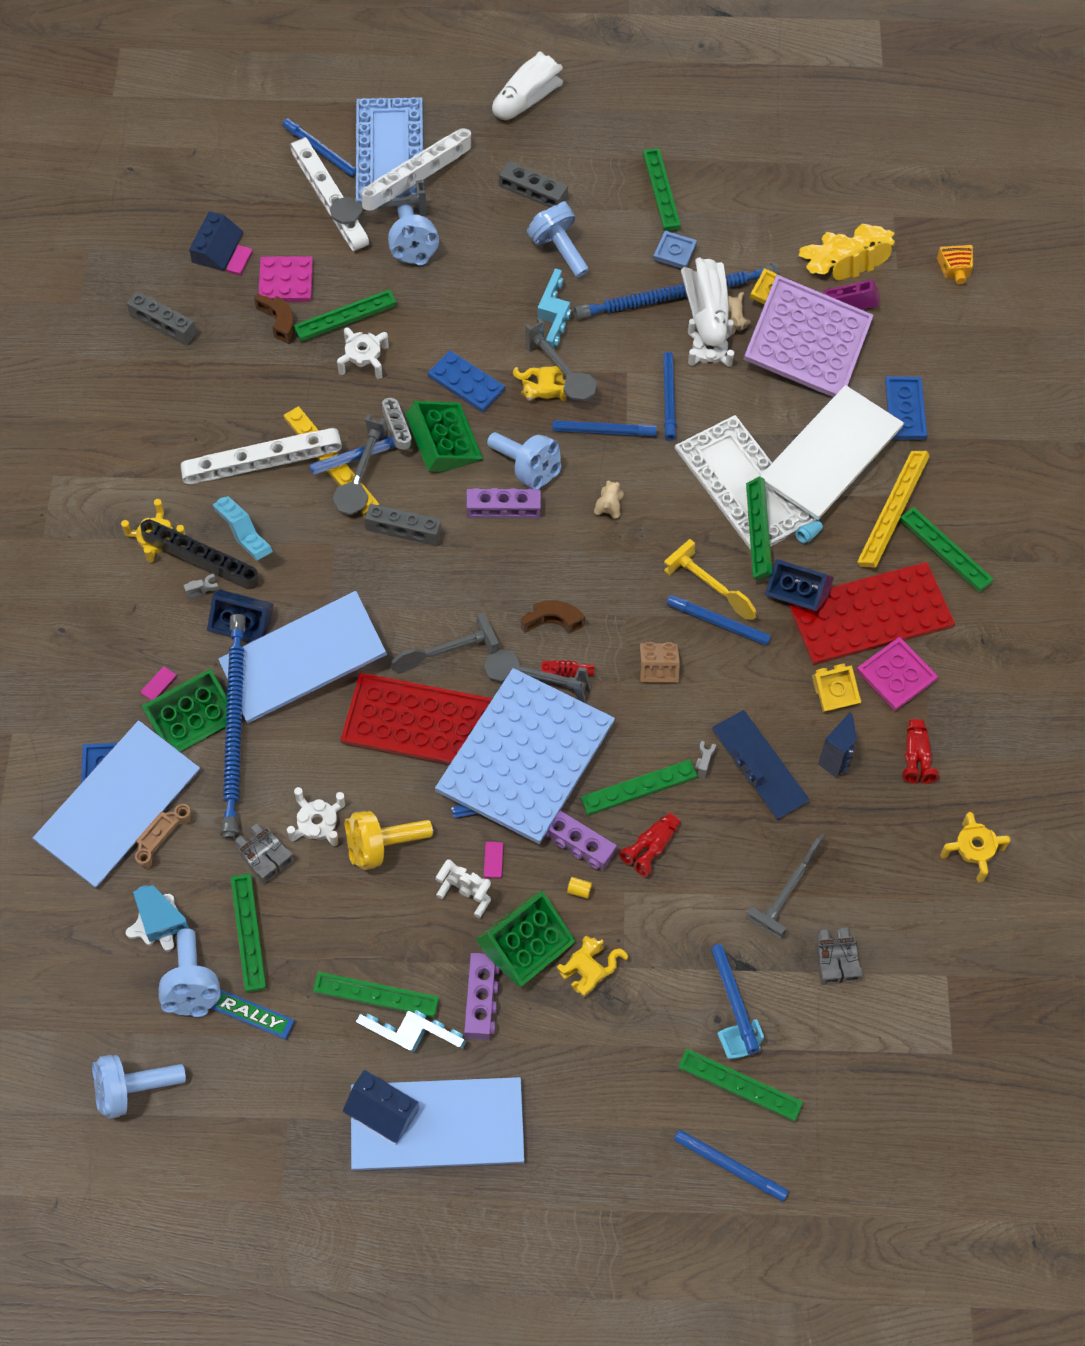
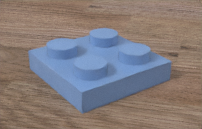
[653,231,697,269]

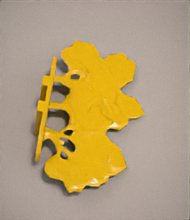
[799,224,895,280]

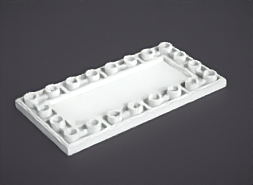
[761,385,904,520]
[675,415,816,550]

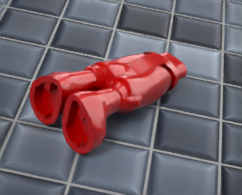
[902,719,939,784]
[618,813,681,878]

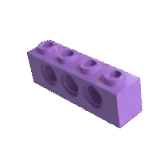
[467,488,541,518]
[544,811,617,871]
[464,953,499,1041]

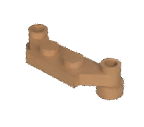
[135,804,191,869]

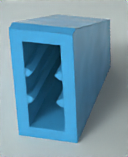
[133,885,189,942]

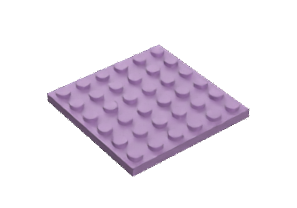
[743,275,873,397]

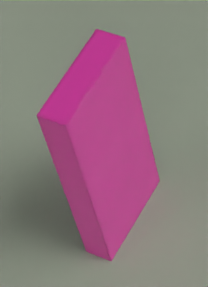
[226,245,253,276]
[140,666,177,701]
[484,842,503,879]

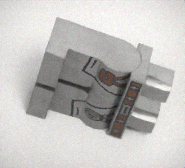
[235,823,294,885]
[815,928,863,985]

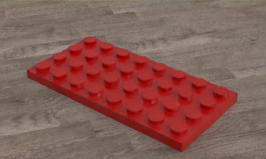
[787,562,955,665]
[340,672,493,765]

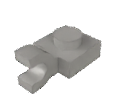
[184,574,219,600]
[695,741,716,779]

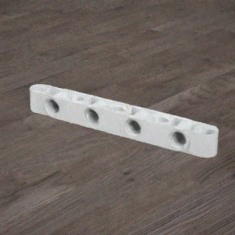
[361,129,471,210]
[290,138,369,251]
[180,428,342,484]

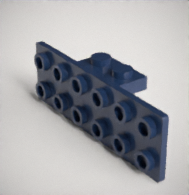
[712,710,809,820]

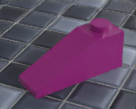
[823,279,880,309]

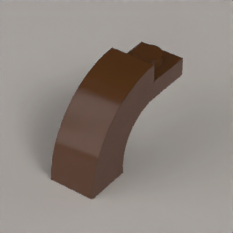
[254,294,294,344]
[521,600,585,634]

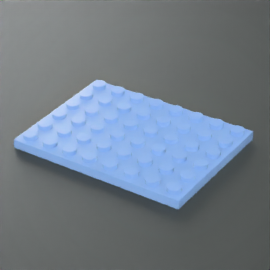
[435,668,615,844]

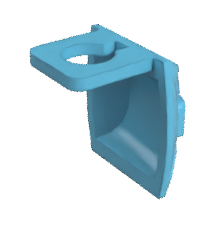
[717,1019,764,1059]

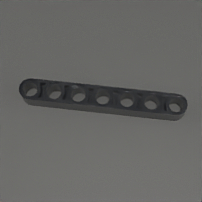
[140,519,258,589]

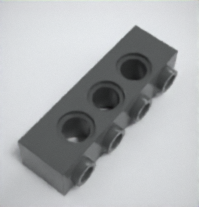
[499,161,568,208]
[127,292,197,346]
[365,504,442,546]

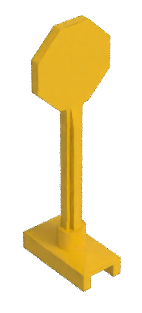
[664,539,756,620]

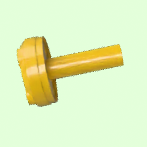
[345,811,433,870]

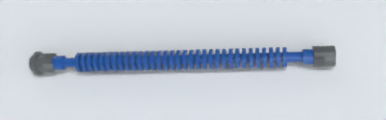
[574,263,780,320]
[220,614,245,840]

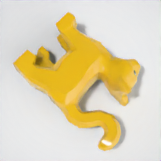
[513,366,567,401]
[557,936,628,998]

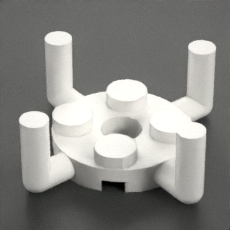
[688,319,734,367]
[337,328,389,379]
[287,787,345,846]
[435,860,491,919]

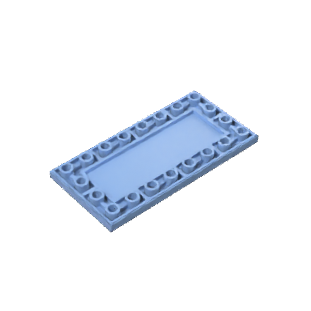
[356,97,424,204]
[219,591,387,723]
[33,720,200,889]
[351,1077,524,1171]

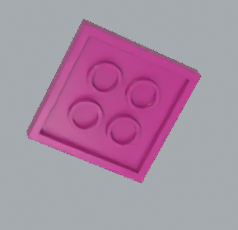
[259,257,313,302]
[856,637,938,711]

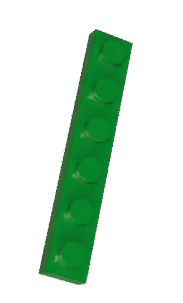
[643,148,681,231]
[293,289,397,342]
[746,476,772,581]
[899,507,994,593]
[580,759,697,817]
[230,873,267,993]
[313,972,439,1019]
[678,1048,803,1123]

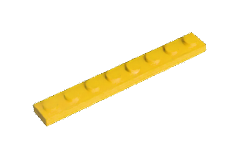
[284,406,380,517]
[857,451,930,568]

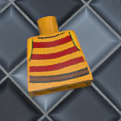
[937,245,973,285]

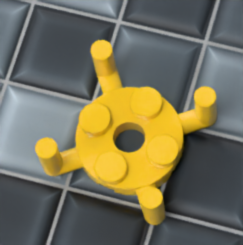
[121,499,186,563]
[940,812,1011,882]

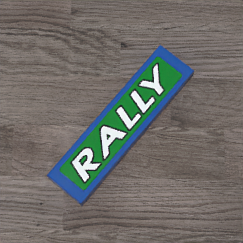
[211,989,295,1040]

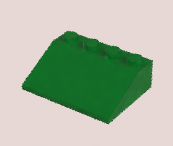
[405,401,483,472]
[140,668,227,752]
[476,891,576,987]

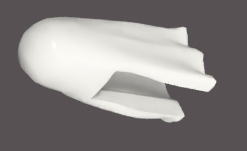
[492,51,563,120]
[681,257,729,346]

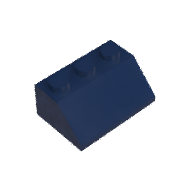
[189,211,243,271]
[765,559,834,611]
[207,590,274,642]
[818,712,857,778]
[342,1069,420,1145]

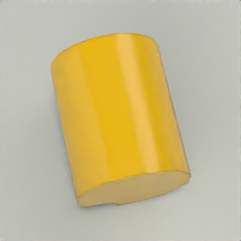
[567,877,592,899]

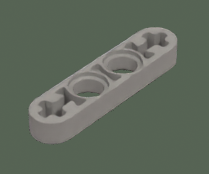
[382,398,411,450]

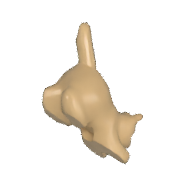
[718,292,751,335]
[594,480,624,519]

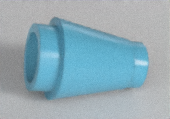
[796,520,823,543]

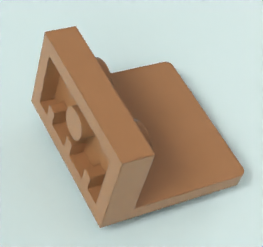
[640,642,680,682]

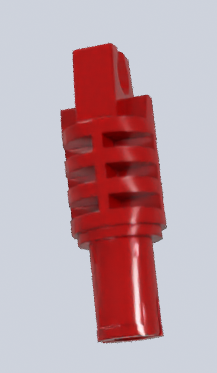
[541,660,594,678]

